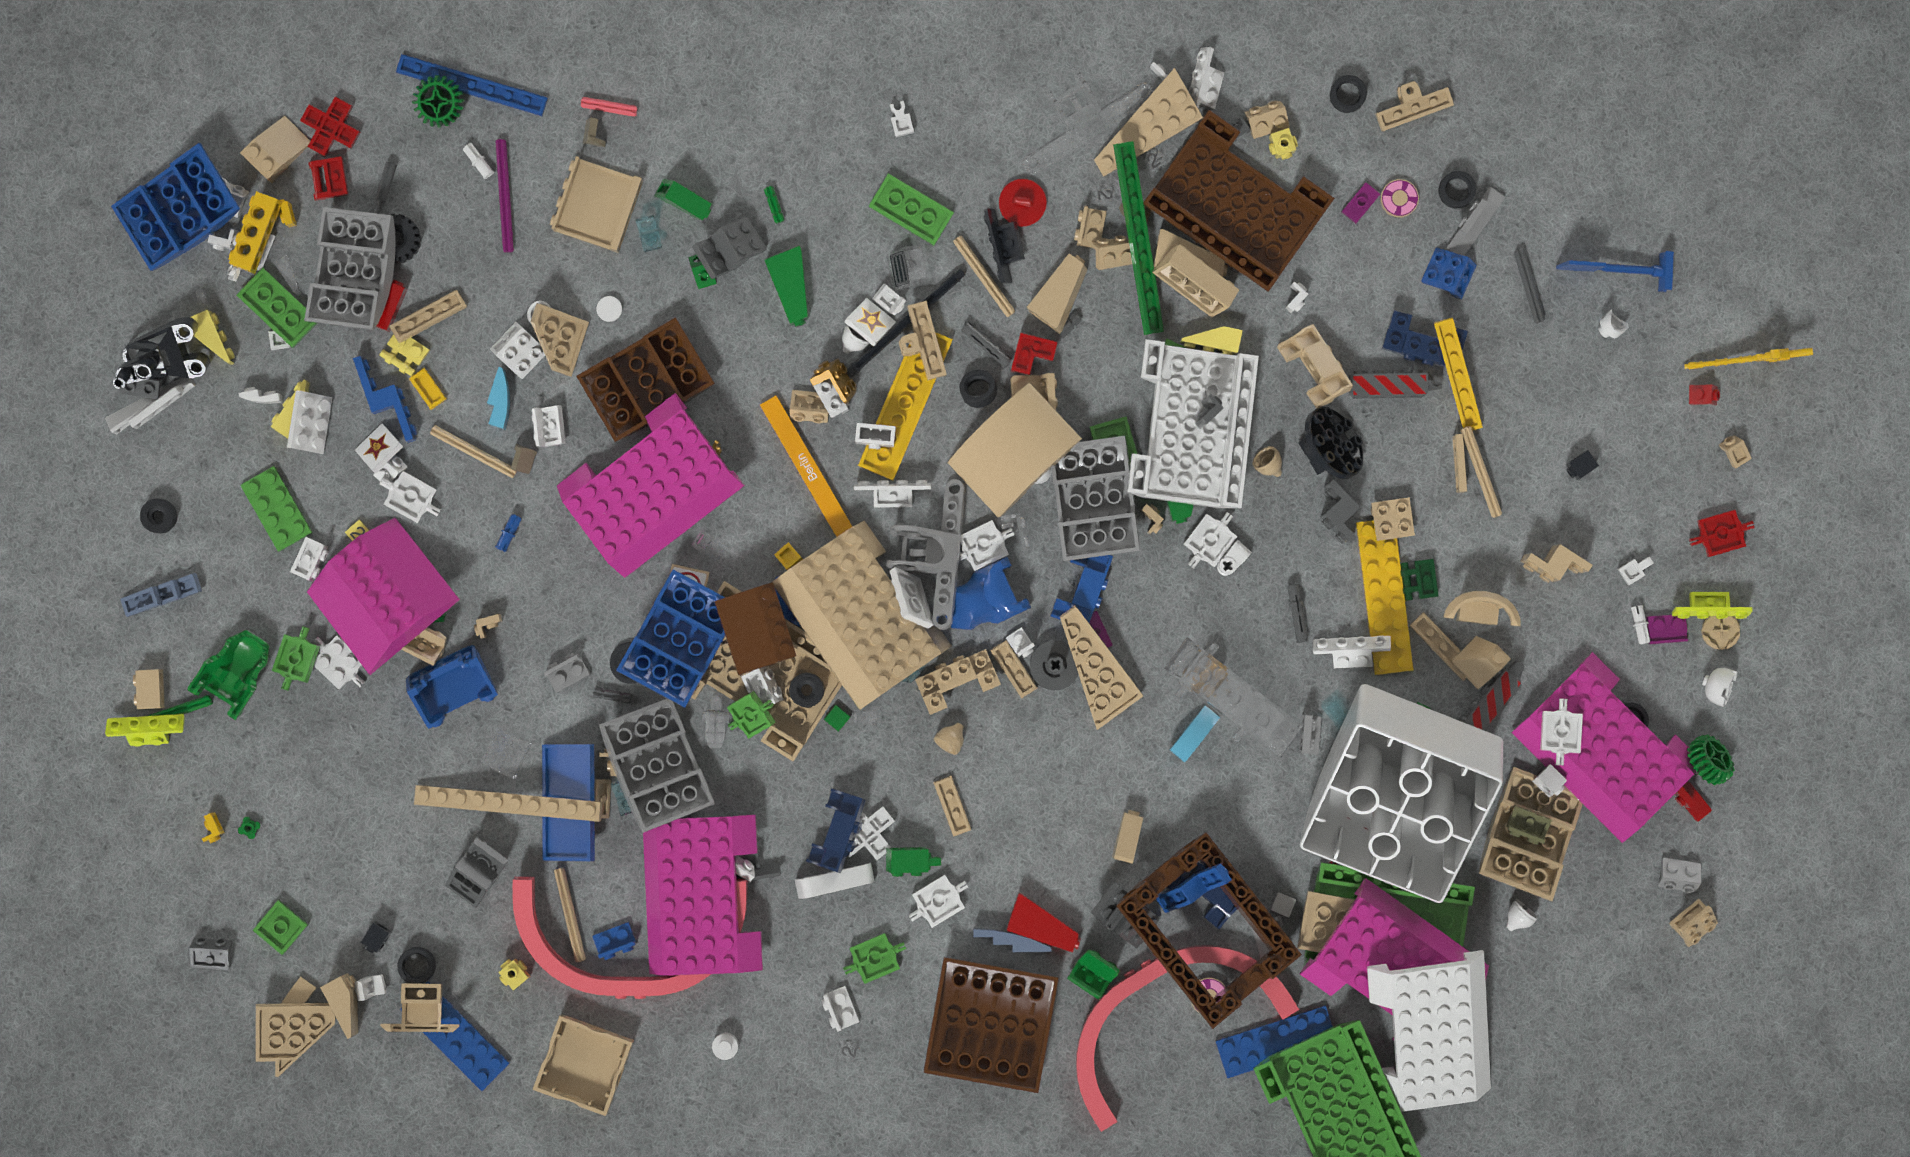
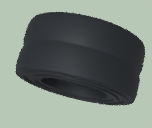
[140,498,177,534]
[789,673,825,707]

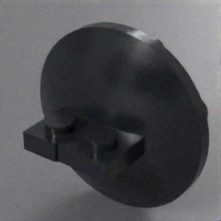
[1298,407,1363,479]

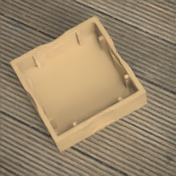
[533,1014,634,1116]

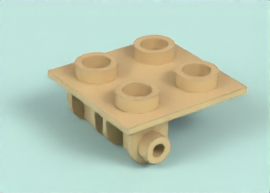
[1371,497,1415,541]

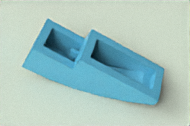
[487,367,510,430]
[1169,705,1220,762]

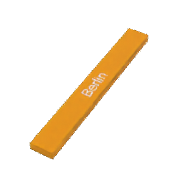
[760,396,853,537]

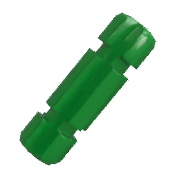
[764,186,784,224]

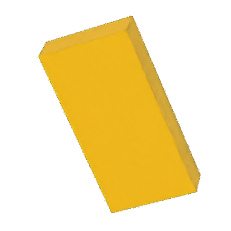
[409,368,447,410]

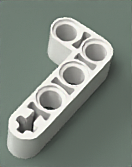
[795,863,875,899]

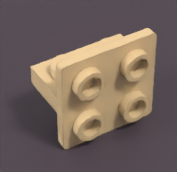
[401,627,447,666]
[1669,899,1718,947]

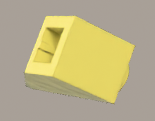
[191,309,235,365]
[1180,326,1243,355]
[271,380,310,439]

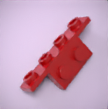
[1674,781,1712,822]

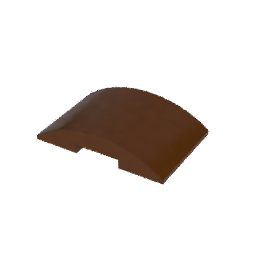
[576,317,715,442]

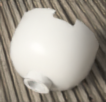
[1702,668,1738,707]

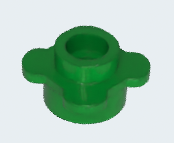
[238,817,261,839]

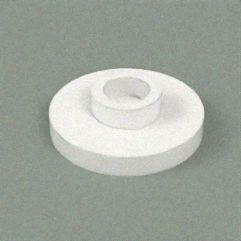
[596,296,622,322]

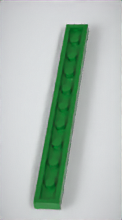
[1113,141,1164,335]

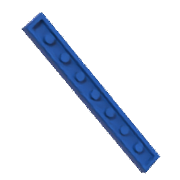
[396,54,548,117]

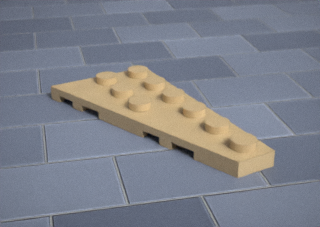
[1094,68,1203,177]
[1060,605,1143,730]

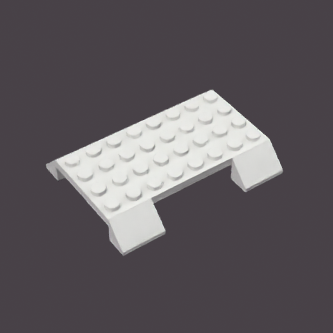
[1127,339,1259,508]
[1367,950,1491,1112]

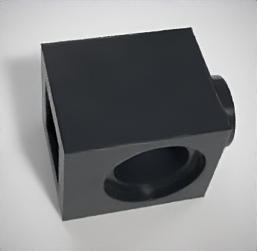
[1566,450,1599,480]
[360,922,392,953]

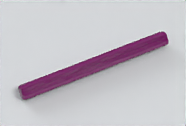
[495,139,514,253]

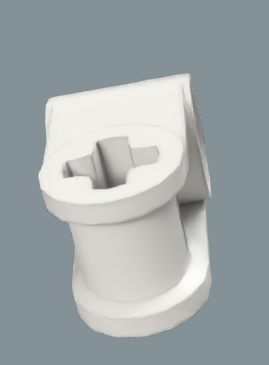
[1217,539,1252,576]

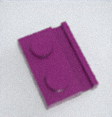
[1646,615,1688,644]

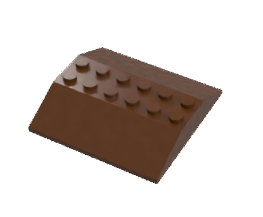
[923,957,1059,1093]

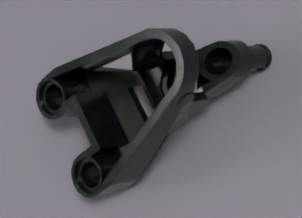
[112,317,210,389]

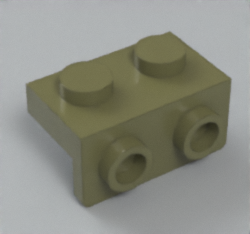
[1506,805,1552,845]

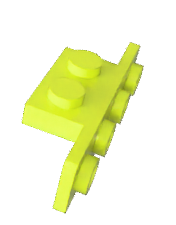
[1672,592,1753,619]
[105,714,185,747]

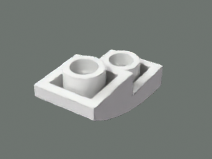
[239,387,283,404]

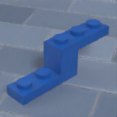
[353,356,417,443]
[1156,863,1232,913]

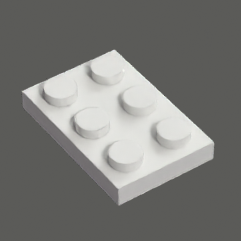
[287,390,332,454]
[890,567,934,629]

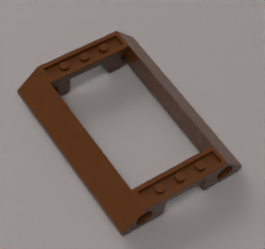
[1116,832,1302,1029]

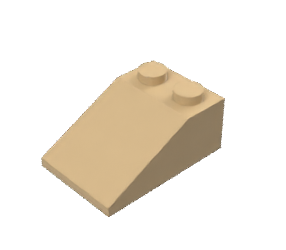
[240,116,310,183]
[320,973,358,1039]

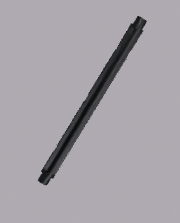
[847,269,966,377]

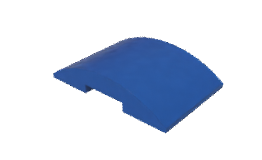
[111,143,240,271]
[616,569,725,708]

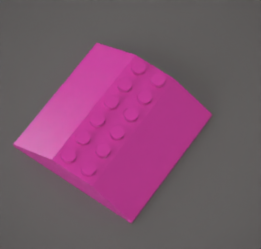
[307,518,460,675]

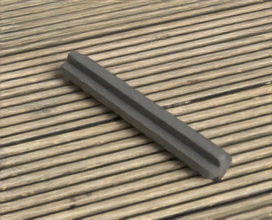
[1514,249,1545,323]

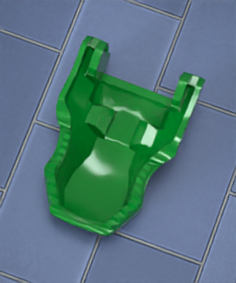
[187,630,269,720]

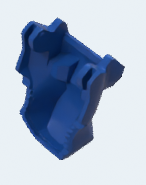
[945,557,1031,630]

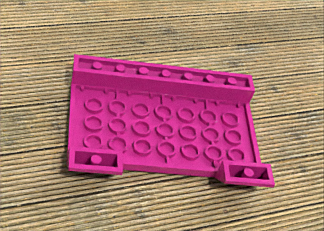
[557,393,745,578]
[1511,652,1696,843]
[643,815,763,975]
[1299,878,1489,1040]

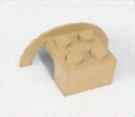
[1443,591,1521,626]
[380,984,459,1032]

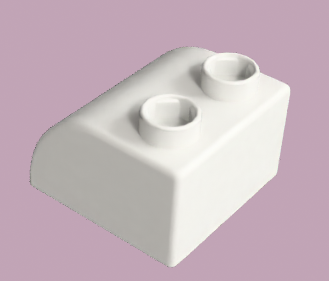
[1300,684,1503,903]

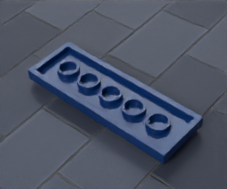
[400,982,510,1091]
[1215,1005,1333,1078]

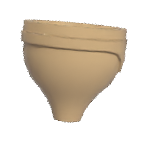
[1252,446,1282,477]
[934,723,964,755]

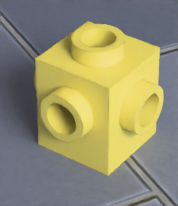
[1269,128,1298,160]
[498,959,531,990]

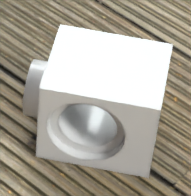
[1532,764,1567,797]

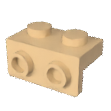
[1245,101,1290,139]
[1091,235,1132,270]

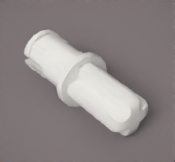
[463,143,494,179]
[1631,605,1650,644]

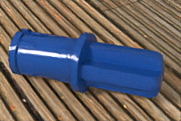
[495,514,521,552]

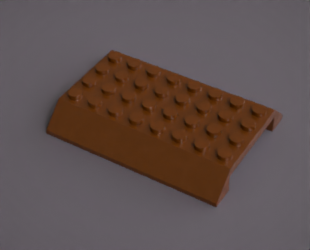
[1143,110,1335,292]

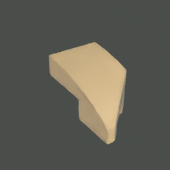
[281,977,316,1004]

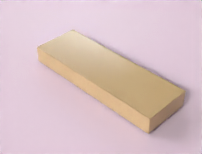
[1452,434,1467,493]
[990,640,1037,699]
[933,776,971,837]

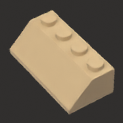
[1152,244,1239,317]

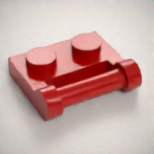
[308,157,349,201]

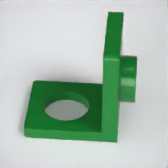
[688,255,717,289]

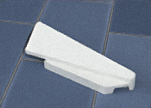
[105,378,196,434]

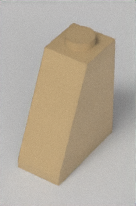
[1112,810,1143,864]

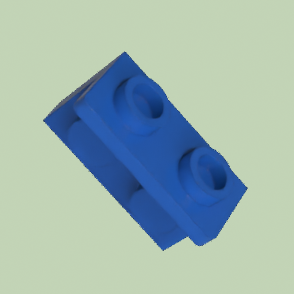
[592,922,637,960]

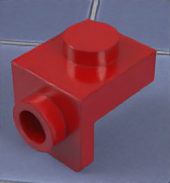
[1689,384,1720,405]

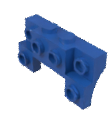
[1050,555,1113,623]

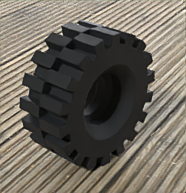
[390,213,421,264]

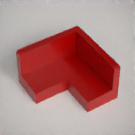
[1011,333,1058,375]

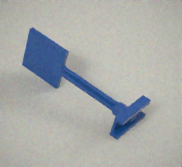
[1556,251,1674,292]

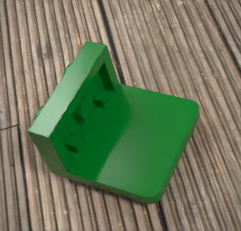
[1067,950,1120,1000]

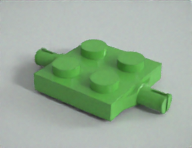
[272,626,320,691]
[727,690,775,739]
[843,933,906,984]

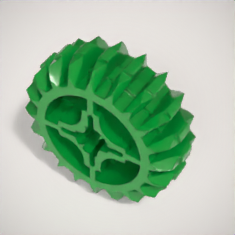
[412,75,465,128]
[1687,734,1735,786]

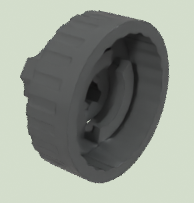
[1030,640,1078,690]

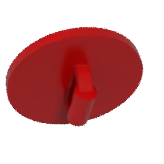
[999,179,1047,227]

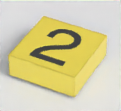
[345,520,369,541]

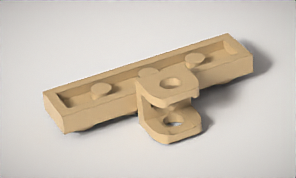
[1375,81,1454,132]
[899,301,947,381]

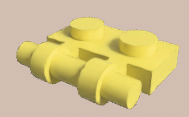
[379,334,430,377]

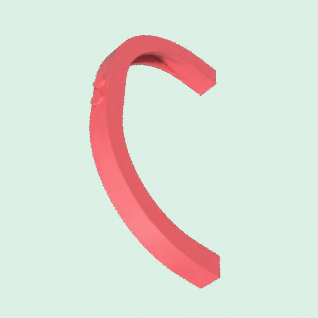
[513,876,748,999]
[1076,945,1299,1132]

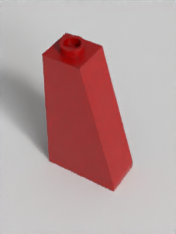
[1006,893,1081,953]

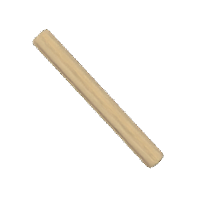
[953,236,1015,317]
[430,425,517,478]
[1461,426,1502,518]
[554,868,586,962]

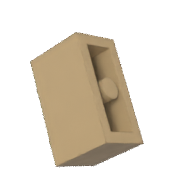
[133,669,165,709]

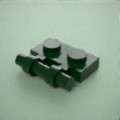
[1400,559,1439,601]

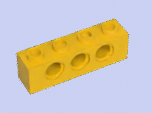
[228,191,282,274]

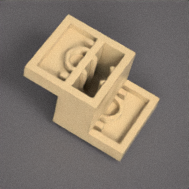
[1521,544,1593,583]

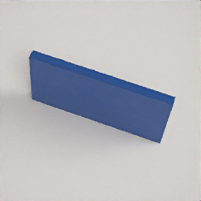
[542,744,595,861]

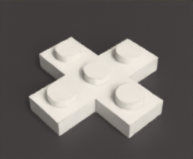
[849,806,895,860]

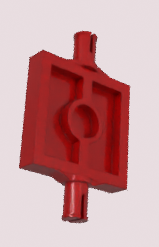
[1689,510,1755,557]

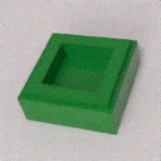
[824,705,851,732]

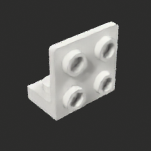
[490,322,545,379]

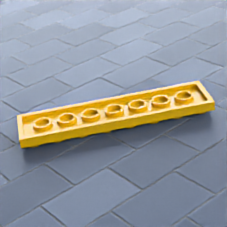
[858,332,953,481]
[1356,520,1414,675]

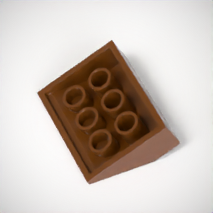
[714,582,796,675]

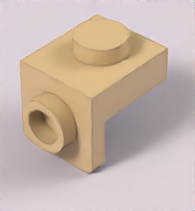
[1141,504,1164,534]

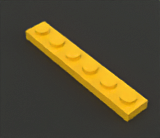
[1434,317,1483,431]

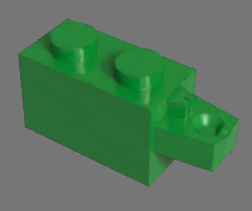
[886,847,941,877]

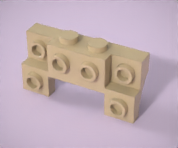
[1277,324,1353,409]
[915,649,1001,715]

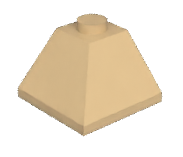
[1451,636,1511,689]

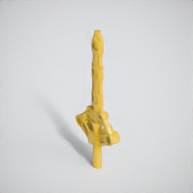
[1684,348,1813,370]

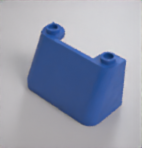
[406,645,498,729]

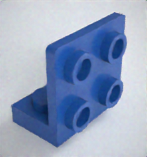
[1421,248,1477,300]

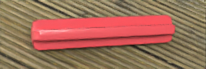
[581,97,638,117]

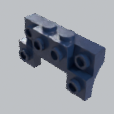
[1381,310,1468,367]
[806,788,866,873]
[1167,862,1237,929]

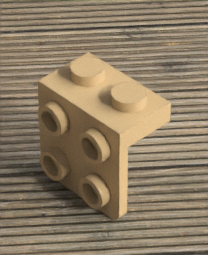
[1010,373,1058,410]

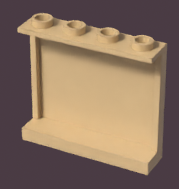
[550,156,643,253]

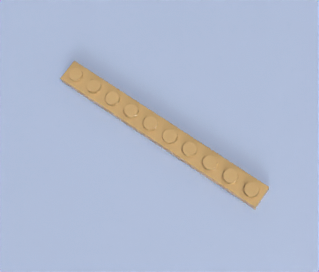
[414,785,603,822]

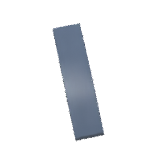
[120,573,202,617]
[973,928,1051,952]

